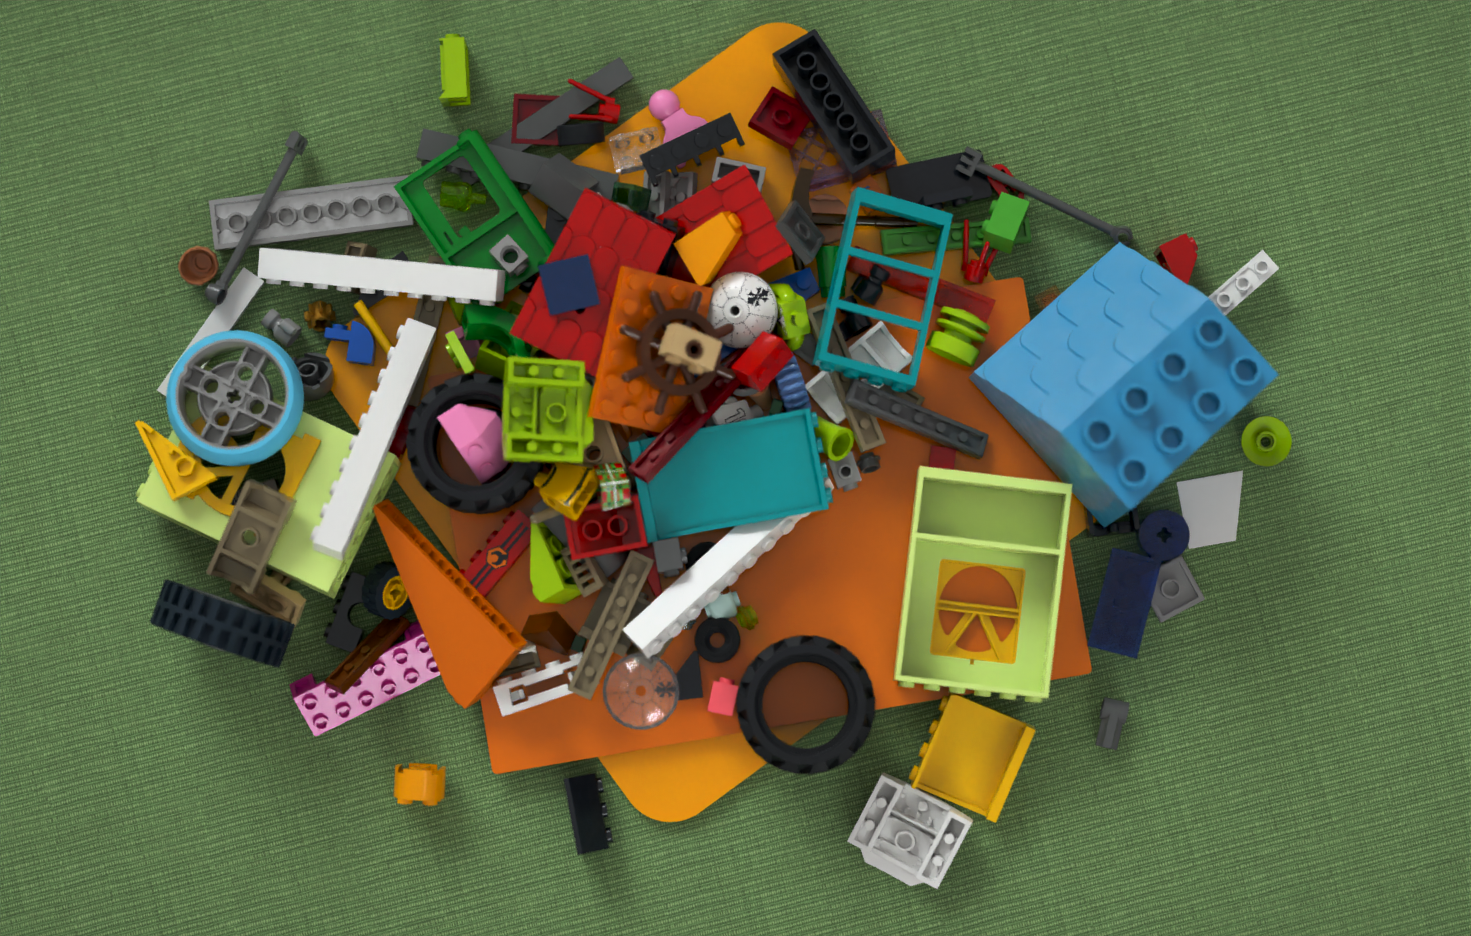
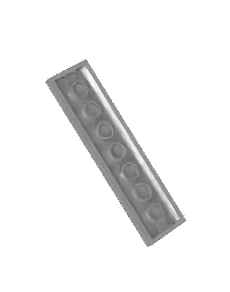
[209,175,414,251]

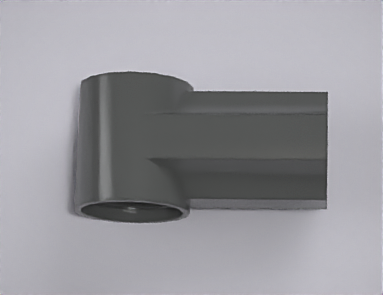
[1095,697,1130,750]

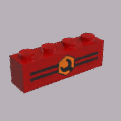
[459,509,531,598]

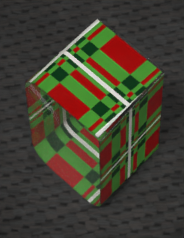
[592,462,631,510]

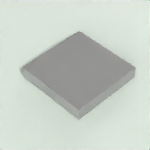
[1137,555,1205,623]

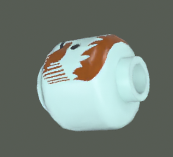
[704,586,741,619]

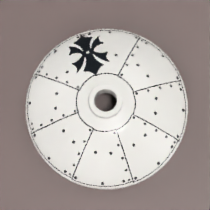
[707,272,778,348]

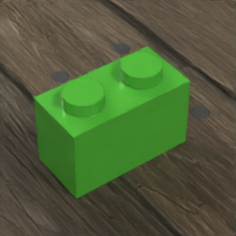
[980,192,1030,254]

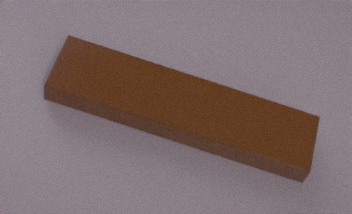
[324,616,411,695]

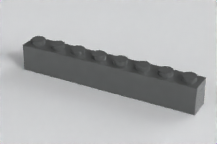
[416,128,620,202]

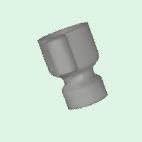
[261,309,302,348]

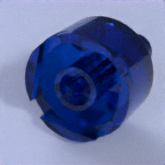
[1136,510,1190,562]

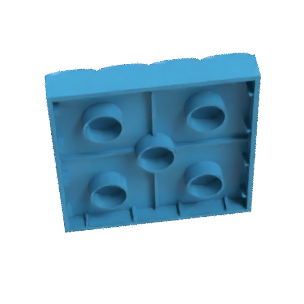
[968,242,1278,528]

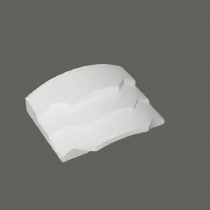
[847,773,973,889]

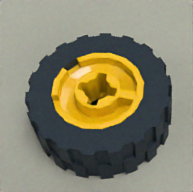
[361,561,412,620]

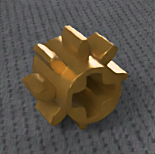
[304,300,336,332]

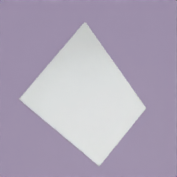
[1176,471,1243,549]

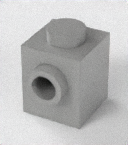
[827,451,862,492]

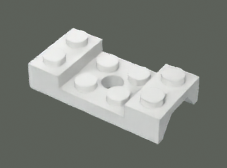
[805,321,912,425]

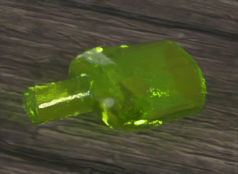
[440,181,487,211]

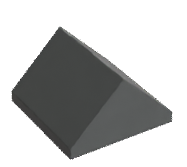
[529,153,599,221]

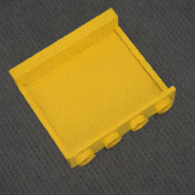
[908,693,1036,823]

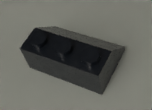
[564,773,613,855]

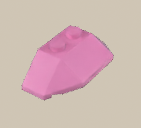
[437,404,512,485]

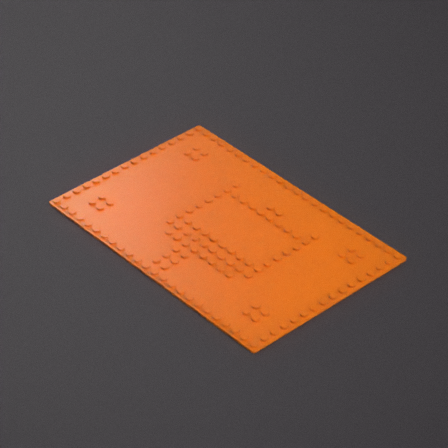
[428,277,1092,774]

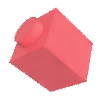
[707,677,739,716]

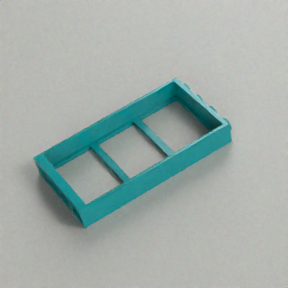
[813,187,953,392]

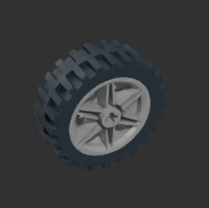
[150,580,295,668]

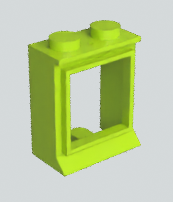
[439,34,471,107]

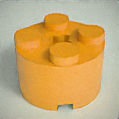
[394,763,446,806]

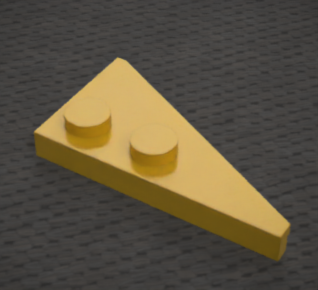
[135,420,218,502]

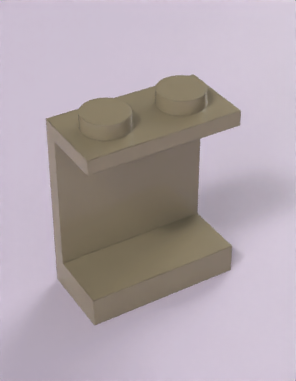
[578,578,651,657]

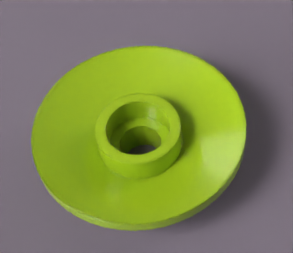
[1241,416,1292,467]

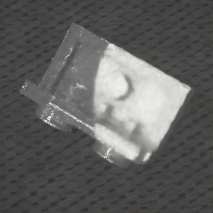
[608,127,661,175]

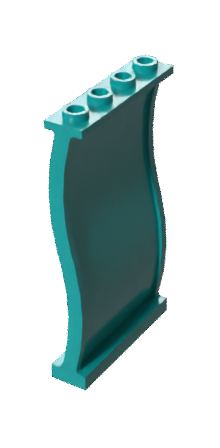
[629,407,833,543]

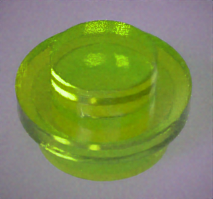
[736,605,758,630]

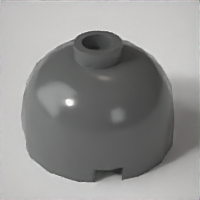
[292,352,334,401]

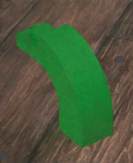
[461,304,532,358]

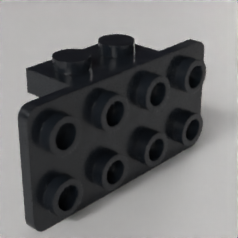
[885,149,992,217]

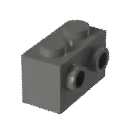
[653,537,688,578]

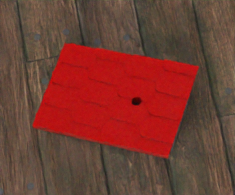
[656,164,793,288]
[510,187,676,378]

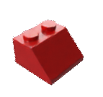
[1154,233,1198,285]

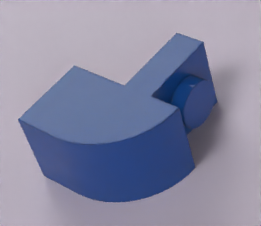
[324,321,376,366]

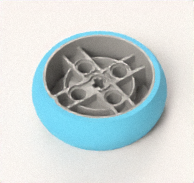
[166,330,304,466]

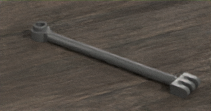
[205,131,308,305]
[956,146,1133,246]

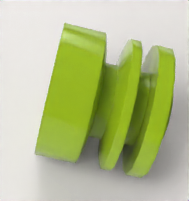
[925,306,990,367]

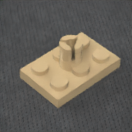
[229,570,307,630]

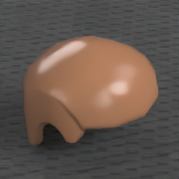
[178,246,219,286]

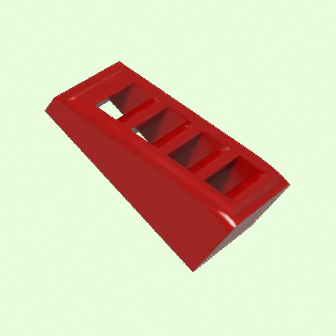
[634,547,663,598]

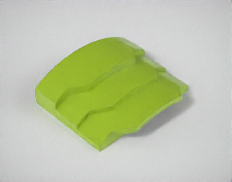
[502,356,594,463]

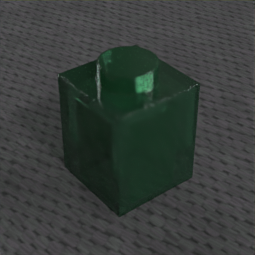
[611,182,652,213]

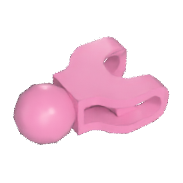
[649,89,707,169]

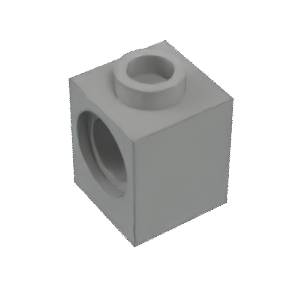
[489,234,529,278]

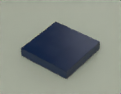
[538,254,600,316]

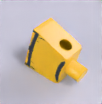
[534,463,600,521]

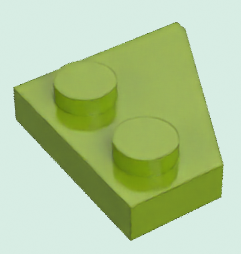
[445,330,475,375]

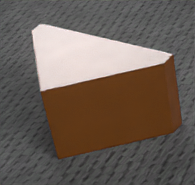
[521,611,576,656]

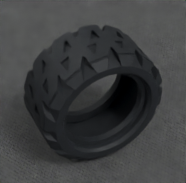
[406,373,545,514]
[737,635,875,774]

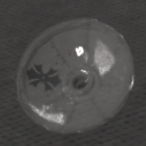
[603,653,679,730]

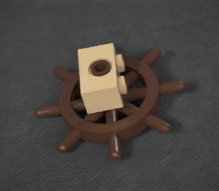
[619,290,736,415]

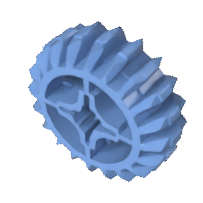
[774,353,811,412]

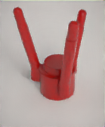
[568,79,620,124]
[960,219,998,283]

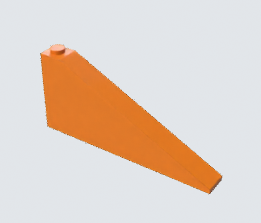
[373,499,528,709]

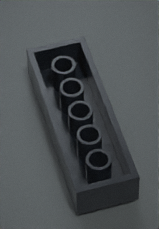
[772,29,895,184]

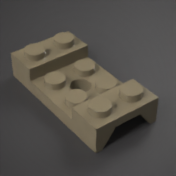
[206,479,297,595]

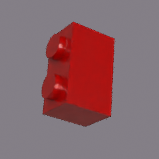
[731,331,794,392]

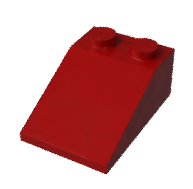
[563,495,649,561]

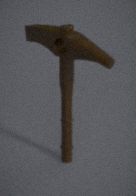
[790,167,918,270]

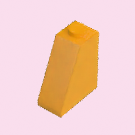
[673,211,743,286]

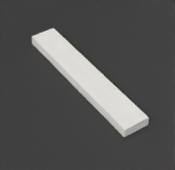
[157,268,265,396]

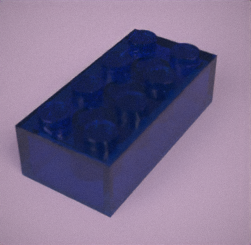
[1087,548,1162,659]

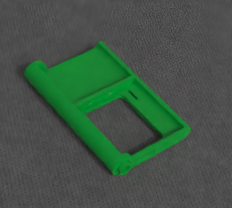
[393,129,555,304]

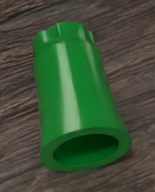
[815,246,846,298]

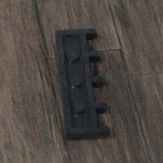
[639,113,745,187]

